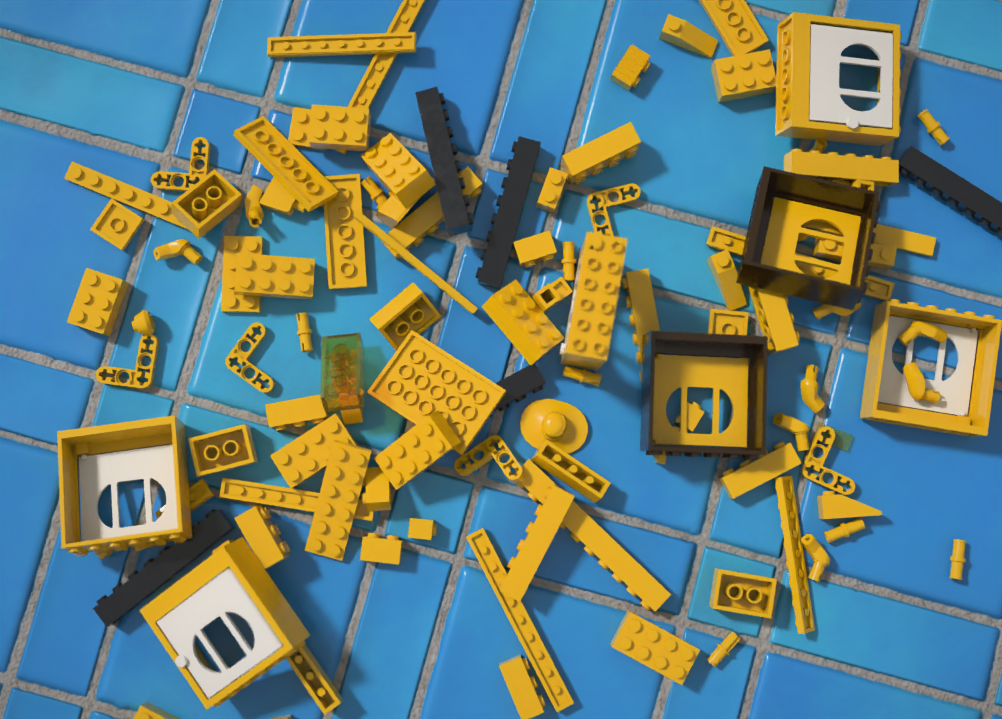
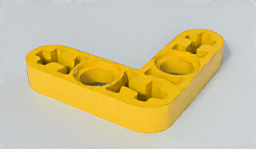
[151,137,211,192]
[587,183,641,236]
[225,322,275,393]
[96,334,159,389]
[800,426,855,495]
[454,435,524,483]

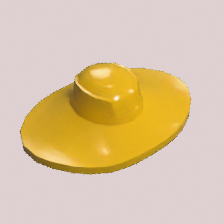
[520,399,588,454]

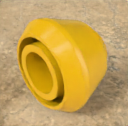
[132,310,156,335]

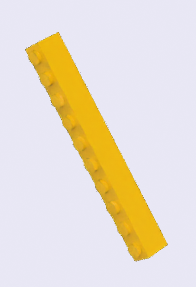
[514,459,671,612]
[212,539,343,715]

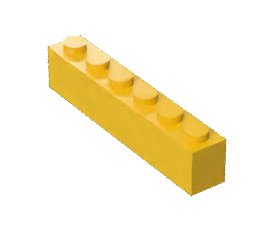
[784,149,899,187]
[381,167,483,260]
[622,268,665,383]
[498,484,575,602]

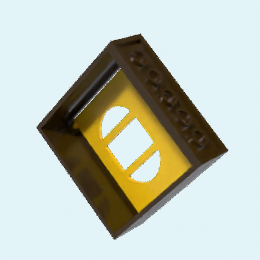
[736,166,881,310]
[640,331,768,459]

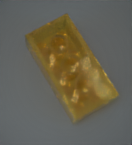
[321,333,364,412]

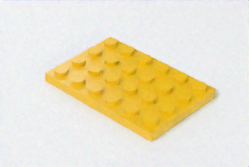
[367,330,506,456]

